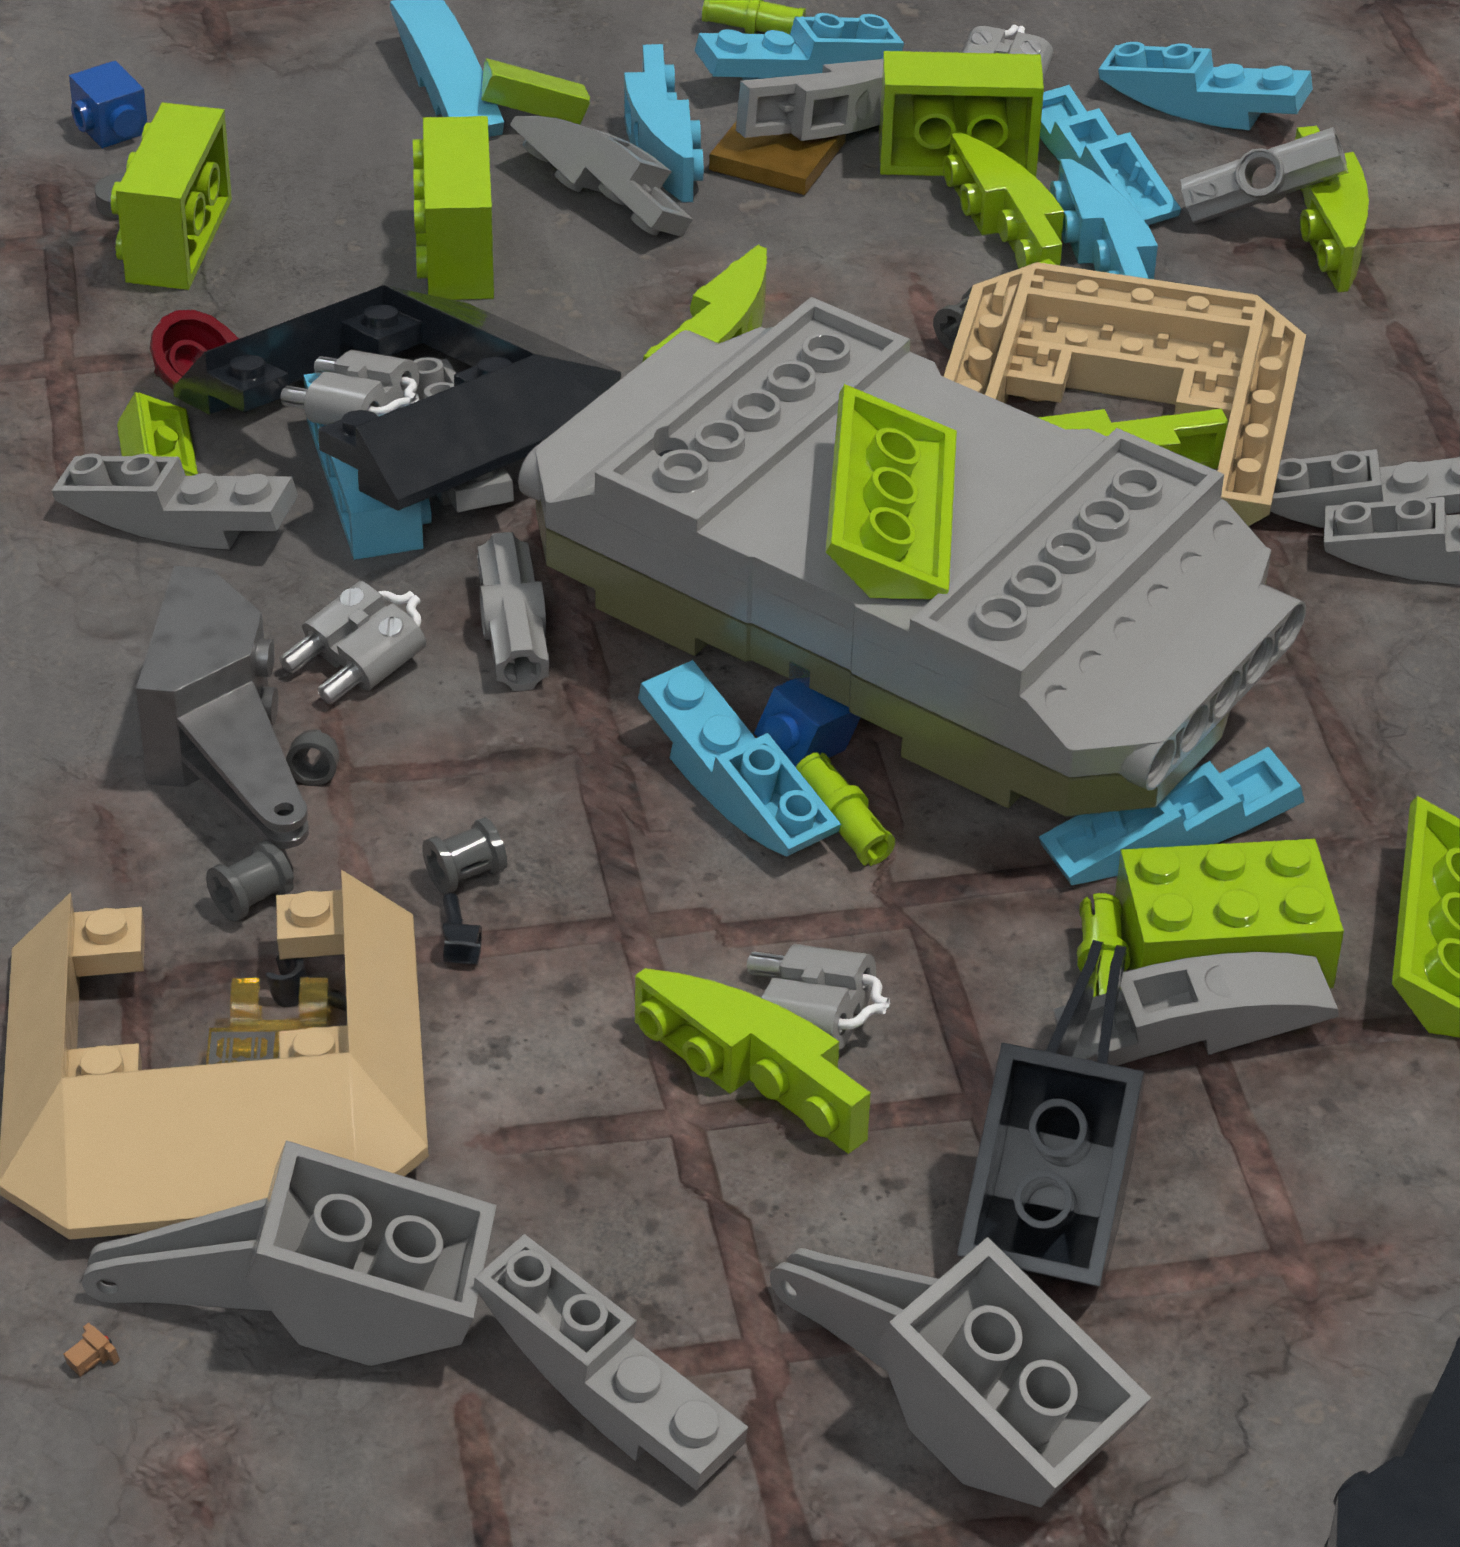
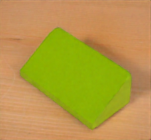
[481,58,590,125]
[117,392,198,476]

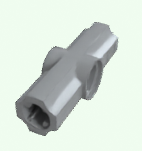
[1180,127,1348,225]
[477,532,549,691]

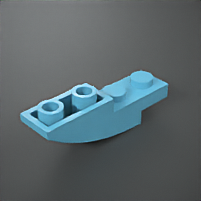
[695,13,904,80]
[1098,42,1313,130]
[624,44,704,202]
[1050,159,1158,279]
[638,660,841,857]

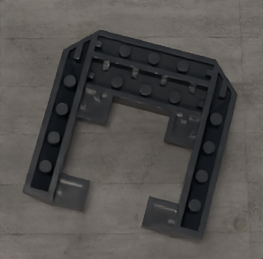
[173,285,621,511]

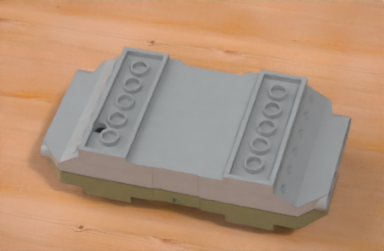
[518,297,1306,816]

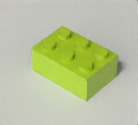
[879,51,1044,177]
[111,102,232,290]
[413,116,494,300]
[1115,839,1344,988]

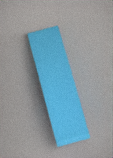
[390,0,504,137]
[1040,85,1181,225]
[1039,747,1305,885]

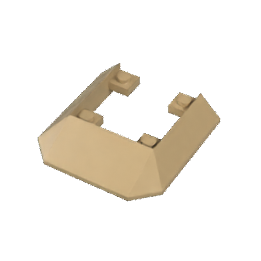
[943,262,1306,526]
[0,870,429,1240]

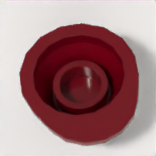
[150,309,239,391]

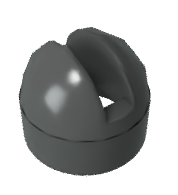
[286,729,340,786]

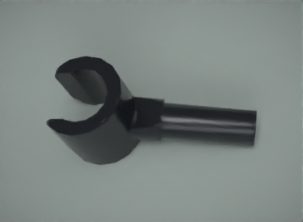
[442,893,482,965]
[265,955,347,1012]

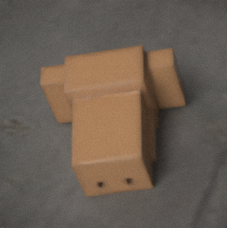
[63,1323,120,1377]

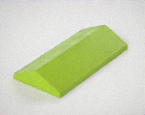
[825,384,957,599]
[1392,796,1460,1038]

